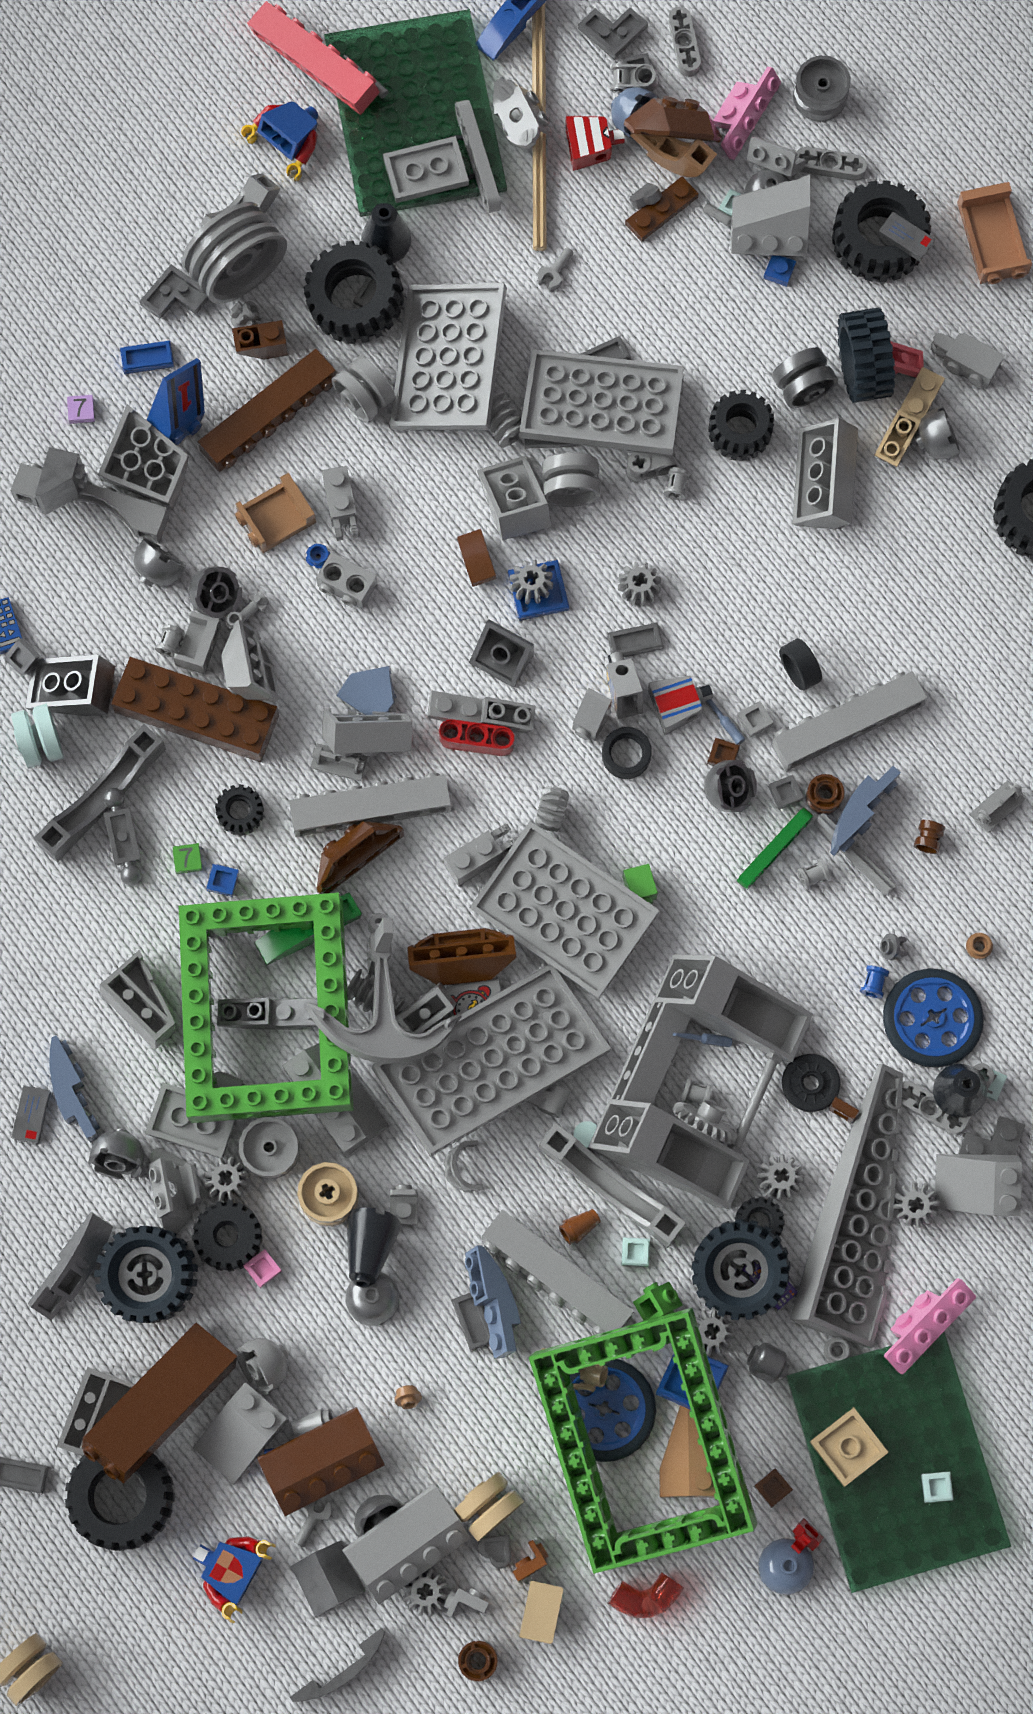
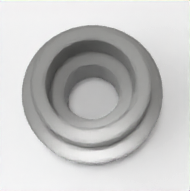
[824,1337,851,1365]

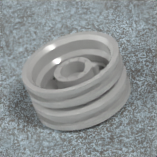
[182,202,287,304]

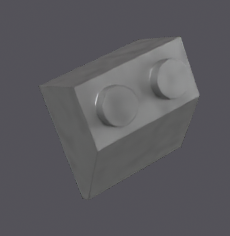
[35,447,88,514]

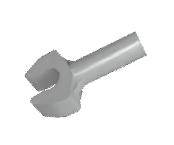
[538,247,574,292]
[294,1500,332,1547]

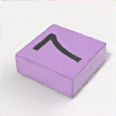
[67,395,95,424]

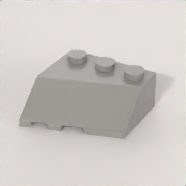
[730,175,810,256]
[98,404,189,509]

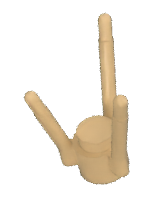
[541,1348,608,1392]

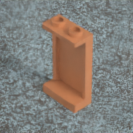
[957,182,1032,284]

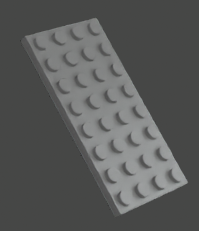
[372,964,611,1157]

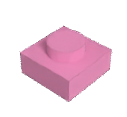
[243,1249,282,1288]

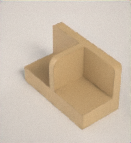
[519,1581,563,1644]

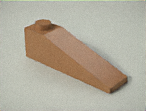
[659,1405,716,1498]

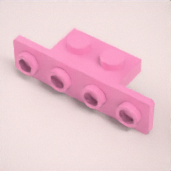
[713,67,781,160]
[884,1278,976,1374]

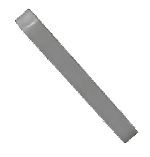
[455,100,501,213]

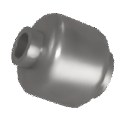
[747,1343,790,1384]

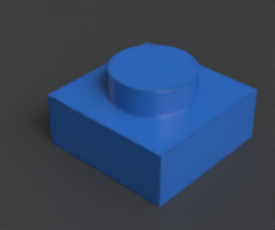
[763,255,796,287]
[206,864,239,897]

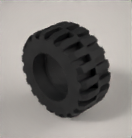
[832,180,931,283]
[304,240,404,344]
[993,459,1033,560]
[65,1453,175,1551]

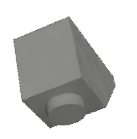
[572,688,612,741]

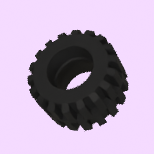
[708,390,774,461]

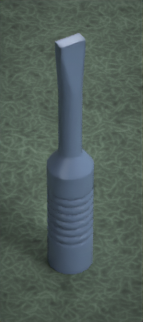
[706,699,745,745]
[673,1033,732,1047]

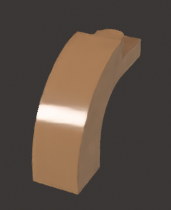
[630,133,717,177]

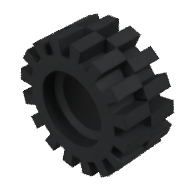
[215,784,264,835]
[735,1196,785,1236]

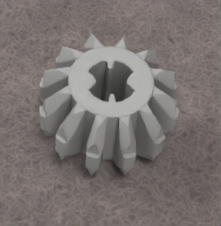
[509,559,553,604]
[618,561,661,606]
[535,786,569,832]
[757,1154,804,1201]
[204,1157,250,1203]
[893,1182,940,1228]
[696,1309,735,1356]
[402,1568,449,1616]

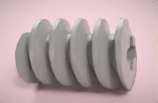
[489,391,521,448]
[347,969,406,1017]

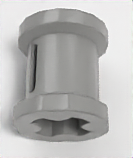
[663,467,691,500]
[155,624,185,658]
[797,858,831,890]
[681,1078,713,1104]

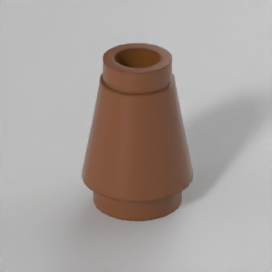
[559,1209,601,1245]

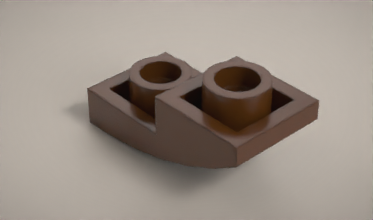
[457,529,497,587]

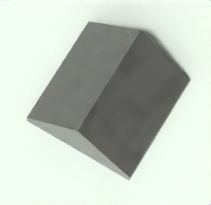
[469,619,534,688]
[291,1540,365,1617]

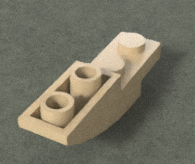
[874,367,945,467]

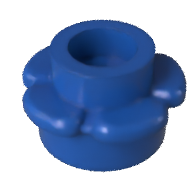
[306,544,330,569]

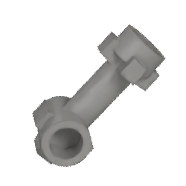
[226,591,269,632]

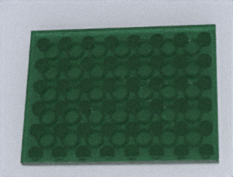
[324,9,507,217]
[786,1332,1012,1593]

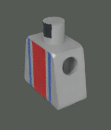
[648,676,713,735]

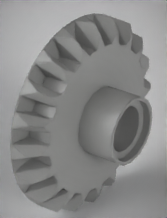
[672,1100,738,1144]

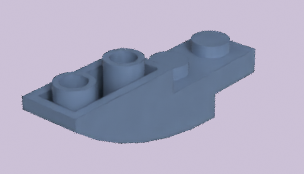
[830,766,901,856]
[49,1035,100,1143]
[465,1245,521,1359]

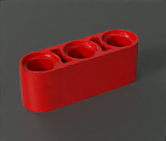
[439,719,514,756]

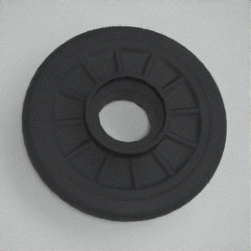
[782,1054,841,1112]

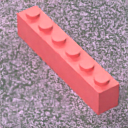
[247,1,380,115]

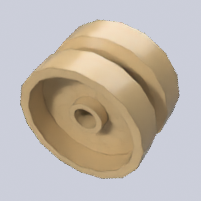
[297,1162,359,1227]
[453,1471,524,1542]
[0,1633,63,1706]

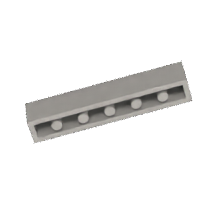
[771,671,927,771]
[289,773,451,837]

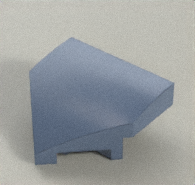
[336,666,397,715]

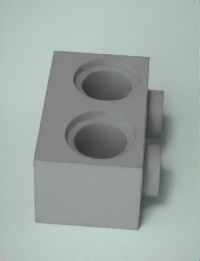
[316,552,378,609]

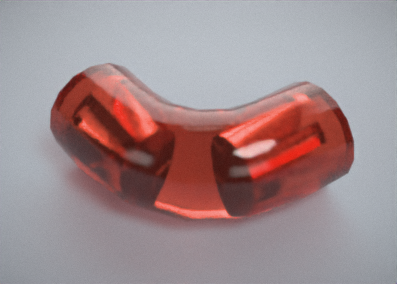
[607,1572,684,1618]

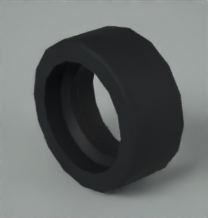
[779,638,822,691]
[602,727,652,779]

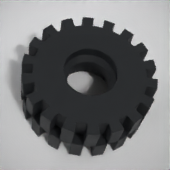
[192,1200,263,1272]

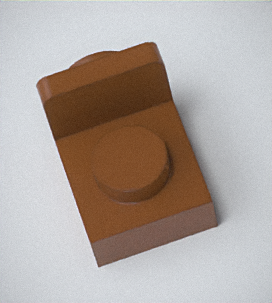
[512,1540,549,1583]

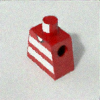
[565,116,625,171]

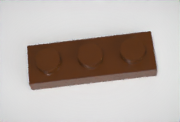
[625,176,699,242]

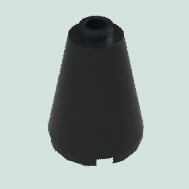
[361,203,411,263]
[933,1064,987,1117]
[346,1207,401,1288]

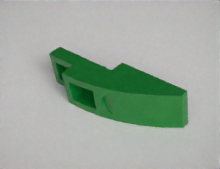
[254,892,362,966]

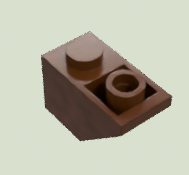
[232,320,288,360]

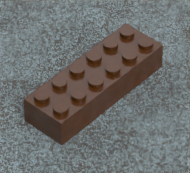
[111,657,279,762]

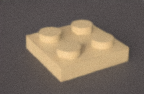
[810,1408,888,1487]

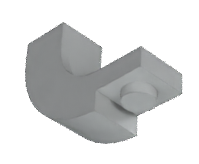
[201,173,281,225]

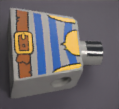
[606,652,643,719]

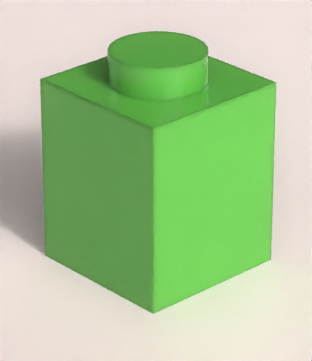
[622,864,658,904]

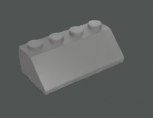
[792,418,858,529]
[282,1043,390,1157]
[342,1484,471,1604]

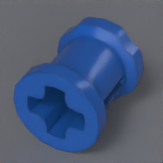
[860,965,889,998]

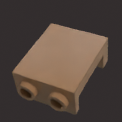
[234,472,316,553]

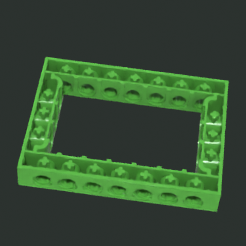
[179,893,354,1123]
[529,1307,758,1574]

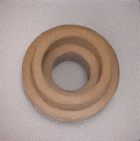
[966,933,993,960]
[394,1385,422,1409]

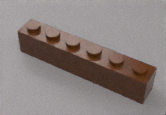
[197,349,336,472]

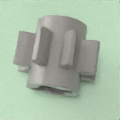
[230,301,262,328]

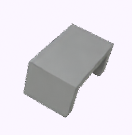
[173,611,222,674]

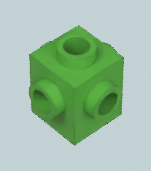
[633,1282,683,1321]

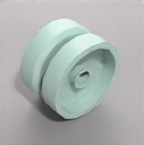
[11,703,64,769]

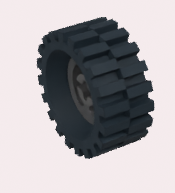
[837,307,895,403]
[691,1219,791,1320]
[94,1226,198,1323]

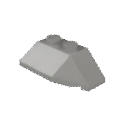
[221,619,280,702]

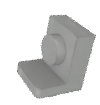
[390,1185,418,1226]

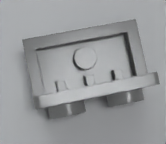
[746,136,805,177]
[444,1588,489,1617]

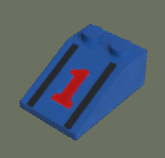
[147,358,205,446]

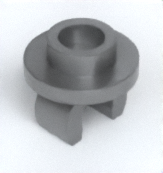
[880,933,908,960]

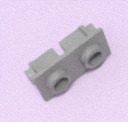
[310,743,368,781]
[969,780,1025,833]

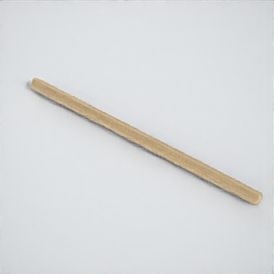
[532,3,547,251]

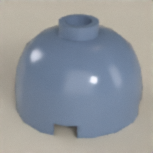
[611,87,657,139]
[758,1538,814,1595]

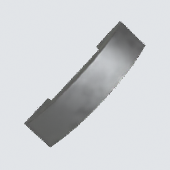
[290,1628,385,1702]

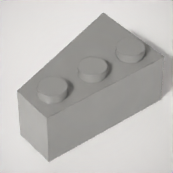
[322,708,412,757]
[100,950,175,1050]
[57,1367,135,1456]

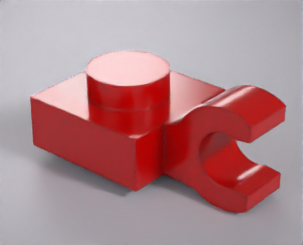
[791,1518,824,1554]

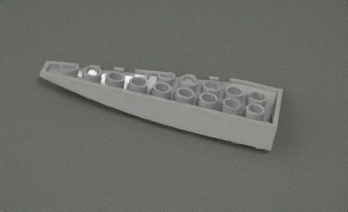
[790,1063,903,1348]

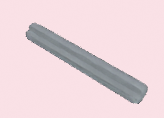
[814,813,896,895]

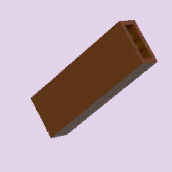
[82,1322,237,1484]

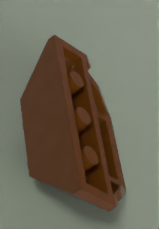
[623,96,723,143]
[317,821,404,894]
[407,928,516,985]

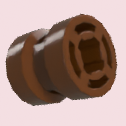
[914,820,946,854]

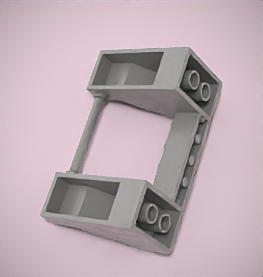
[588,954,813,1209]

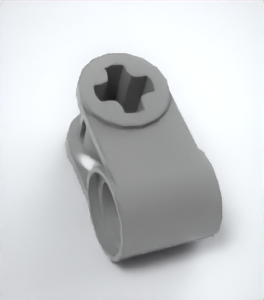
[610,63,659,93]
[626,451,677,482]

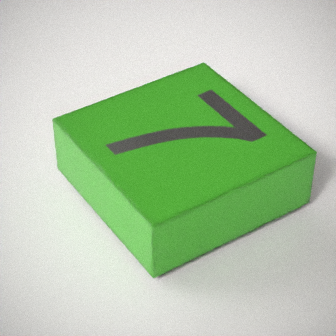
[172,843,203,874]

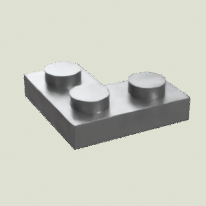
[578,8,648,60]
[139,264,209,319]
[958,1116,1025,1155]

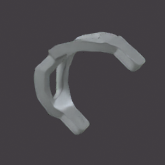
[443,1140,483,1192]

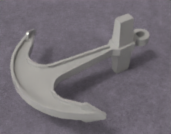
[304,913,462,1064]

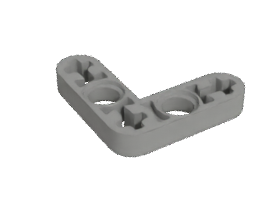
[901,1063,994,1134]

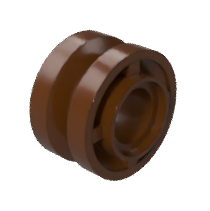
[806,774,844,815]
[458,1641,497,1681]

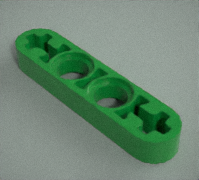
[737,807,814,890]

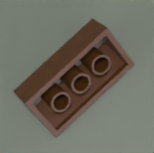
[257,1407,385,1516]

